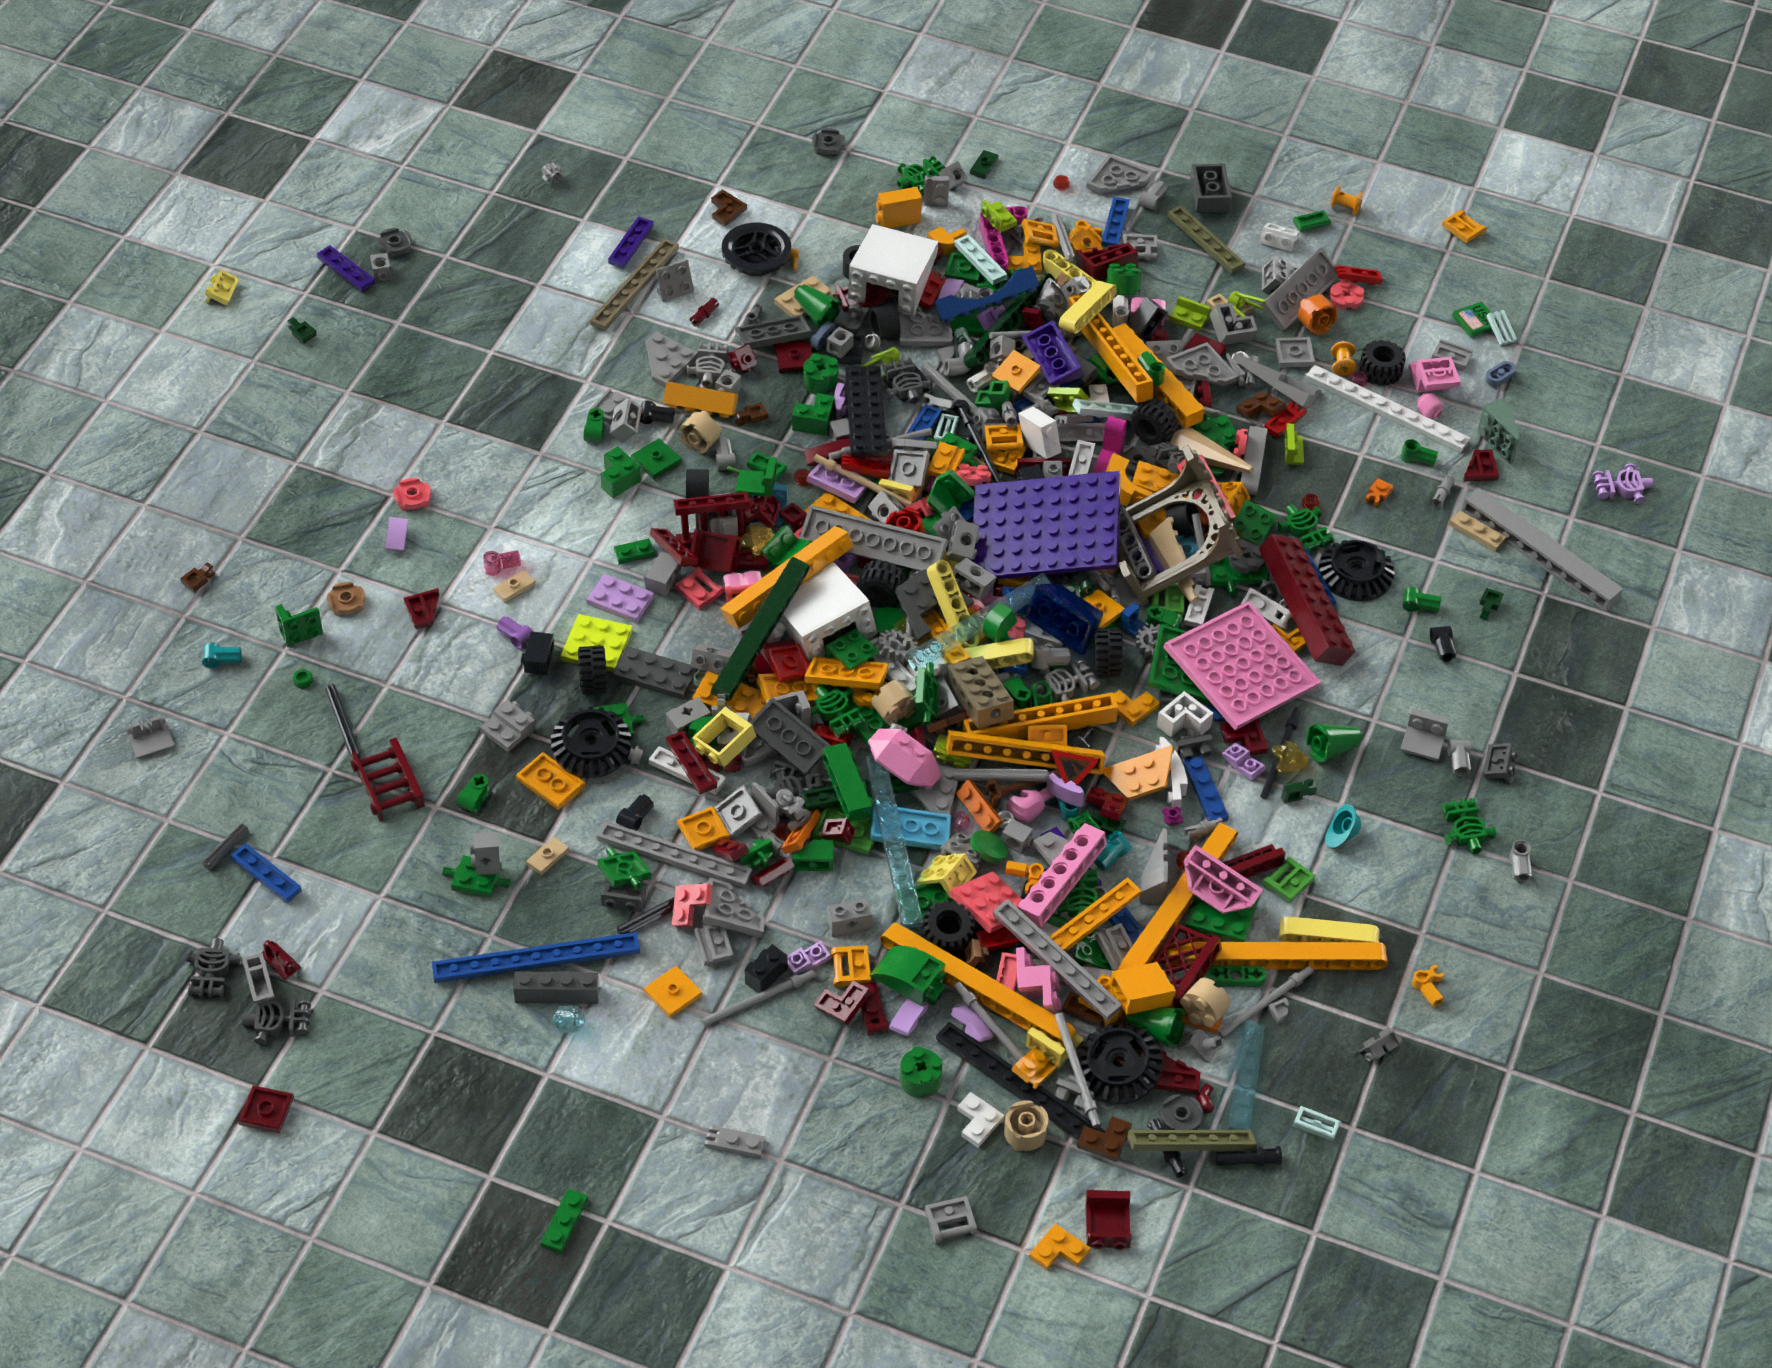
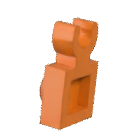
[1365,478,1394,508]

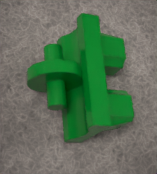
[739,838,775,869]

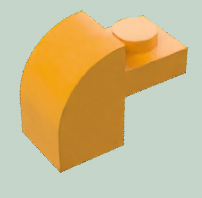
[927,226,967,256]

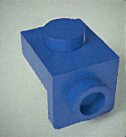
[1120,603,1146,637]

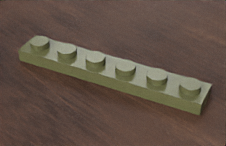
[1168,206,1245,274]
[1127,1130,1257,1151]

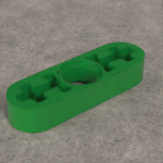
[1205,965,1266,987]

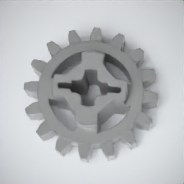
[1135,624,1160,660]
[876,629,919,663]

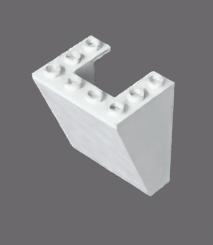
[848,224,938,316]
[779,562,878,664]

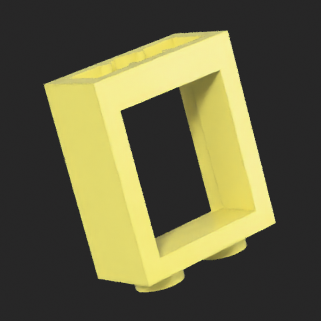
[693,707,757,767]

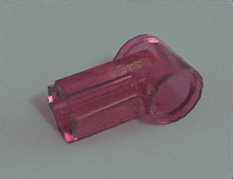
[483,550,521,576]

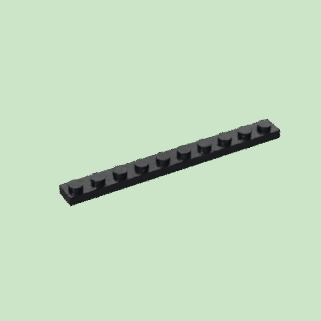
[936,1022,1105,1140]

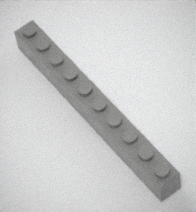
[1462,488,1623,612]

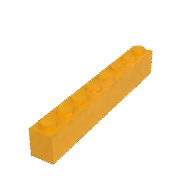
[1112,323,1204,429]
[720,526,854,629]
[963,692,1118,740]
[946,730,1105,775]

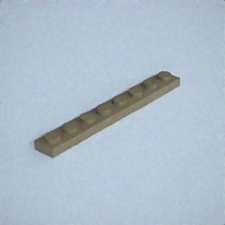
[590,238,679,331]

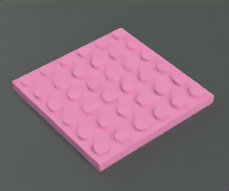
[1163,601,1321,730]

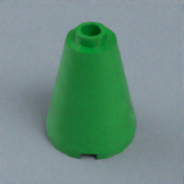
[794,284,842,329]
[1306,724,1362,762]
[1125,1007,1186,1049]

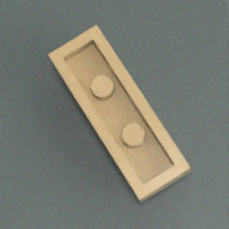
[1449,510,1506,552]

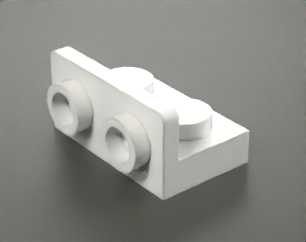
[1260,223,1300,252]

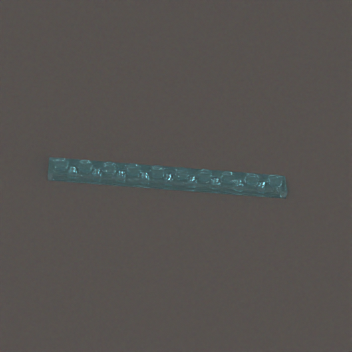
[905,573,1054,671]
[864,756,923,928]

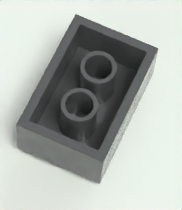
[1190,164,1232,213]

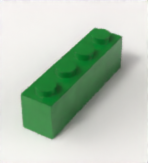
[822,743,874,822]

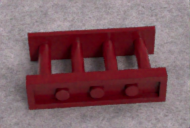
[673,492,751,547]
[350,737,425,822]

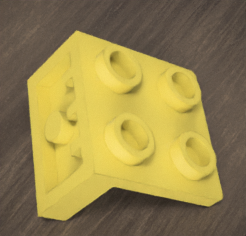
[917,853,977,898]
[1026,1027,1084,1068]

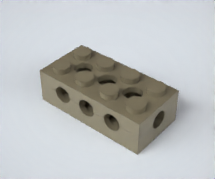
[947,656,1014,729]

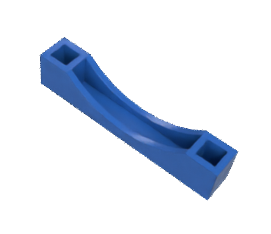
[933,266,1039,323]

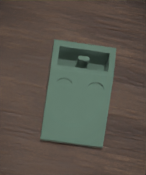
[1478,398,1519,464]

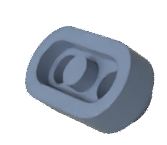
[810,321,835,351]
[1485,361,1516,386]

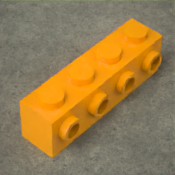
[663,382,739,418]

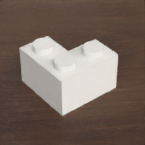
[1157,691,1213,737]

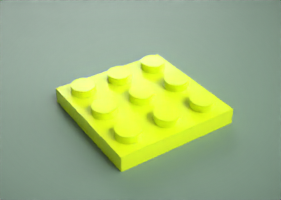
[560,614,633,672]

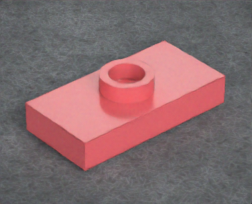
[996,952,1017,992]

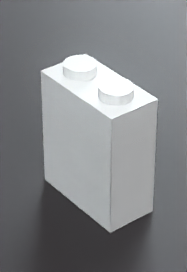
[1018,407,1061,459]

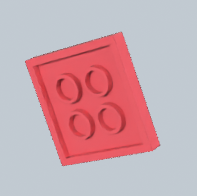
[949,871,1022,934]

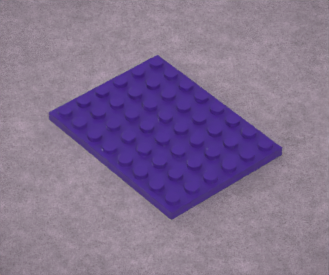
[971,471,1121,579]

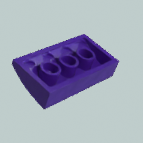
[1022,321,1084,386]

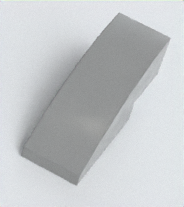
[242,953,275,1004]

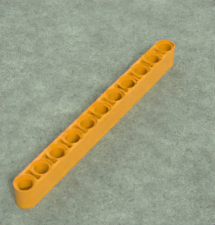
[1118,822,1238,970]
[880,923,1077,1048]
[1165,942,1388,970]

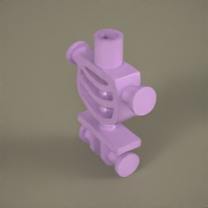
[1592,463,1653,504]

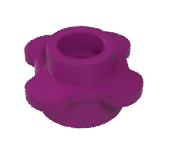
[1162,807,1183,826]

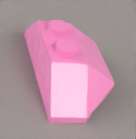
[868,729,942,789]
[1184,845,1263,914]

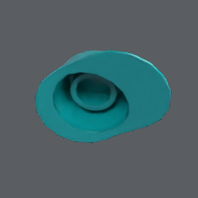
[1325,804,1361,848]

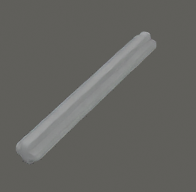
[1051,213,1075,262]
[921,362,978,417]
[954,768,1049,781]

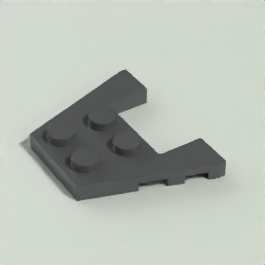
[895,569,974,642]

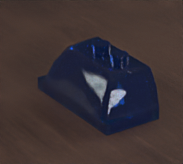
[1025,584,1103,655]

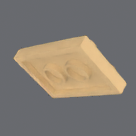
[774,275,836,317]

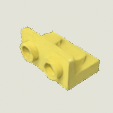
[204,269,239,306]

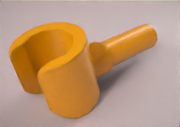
[790,248,799,271]

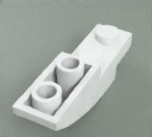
[1155,737,1188,808]

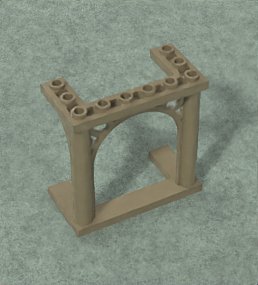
[1118,445,1243,606]

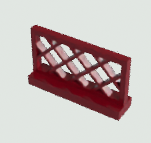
[1152,924,1222,1009]

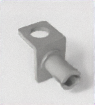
[1177,1029,1224,1063]

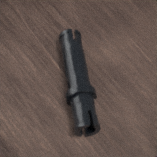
[1147,1118,1188,1178]

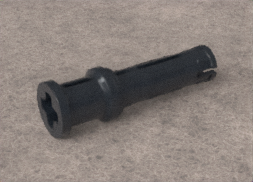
[1215,1146,1282,1166]

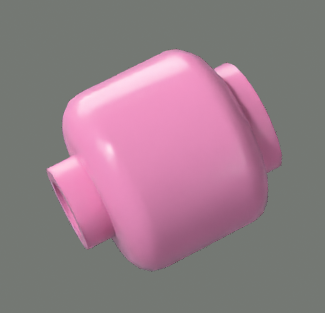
[1417,393,1443,419]

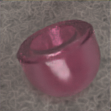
[951,811,970,831]

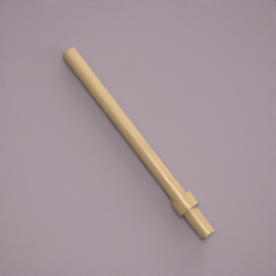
[813,454,912,507]

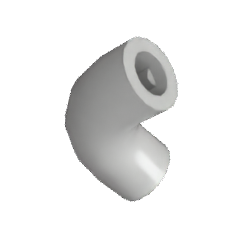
[943,342,974,376]

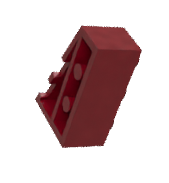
[1076,243,1138,281]

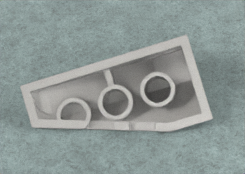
[1137,828,1168,905]

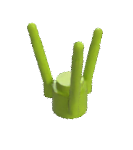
[1228,291,1266,317]
[862,347,901,380]

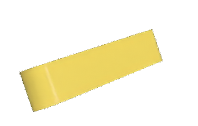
[1042,250,1098,288]
[1059,281,1116,334]
[927,560,979,648]
[943,638,1034,669]
[1279,917,1379,942]

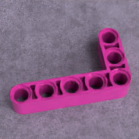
[979,206,1028,273]
[1092,416,1127,473]

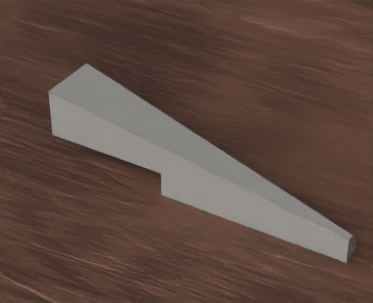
[1232,353,1321,408]

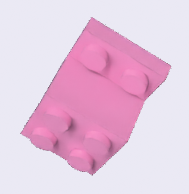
[1408,357,1461,393]
[1016,947,1061,1015]

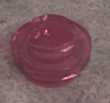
[1349,371,1367,387]

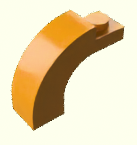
[1105,453,1154,507]

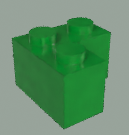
[792,393,835,436]
[600,446,641,498]

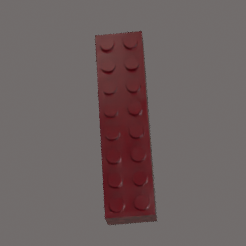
[1259,534,1356,666]

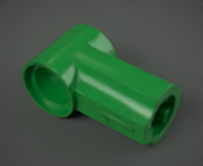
[1138,351,1165,386]
[1088,353,1118,387]
[1400,439,1438,466]
[1403,587,1441,612]

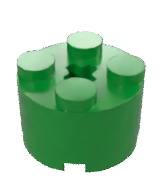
[1107,263,1142,295]
[803,353,839,395]
[900,1046,942,1098]

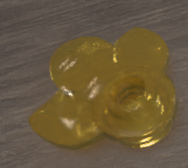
[741,525,774,557]
[1271,740,1308,773]

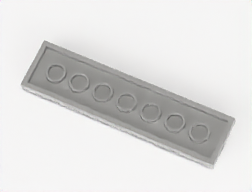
[799,505,948,571]

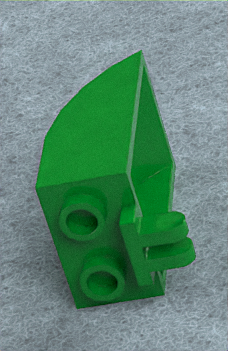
[869,946,946,1006]

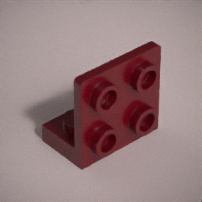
[743,494,781,529]

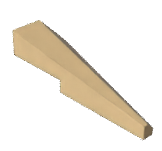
[1170,427,1254,474]
[1149,517,1199,603]

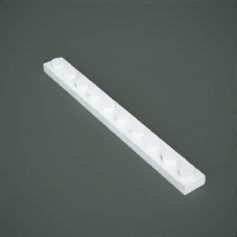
[1305,365,1471,453]

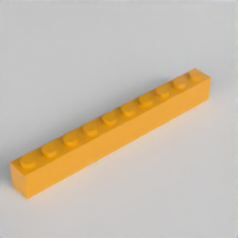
[1068,293,1153,403]

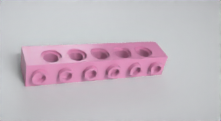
[1018,823,1107,929]

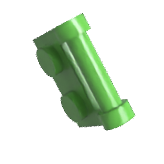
[1152,583,1184,617]
[1262,857,1316,904]

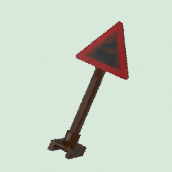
[984,750,1099,809]

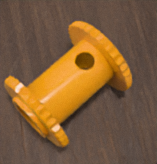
[1331,185,1363,215]
[1331,341,1357,377]

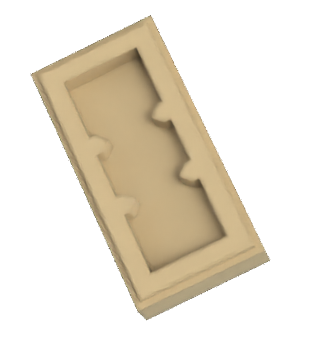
[493,570,535,603]
[526,837,569,876]

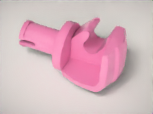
[1006,787,1055,824]

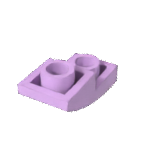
[938,278,964,299]
[834,383,848,420]
[385,517,408,553]
[1222,743,1265,781]
[1047,773,1084,807]
[788,940,832,975]
[889,998,928,1036]
[951,1005,993,1042]

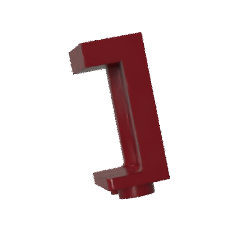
[835,282,888,313]
[689,529,742,573]
[1085,1190,1132,1250]

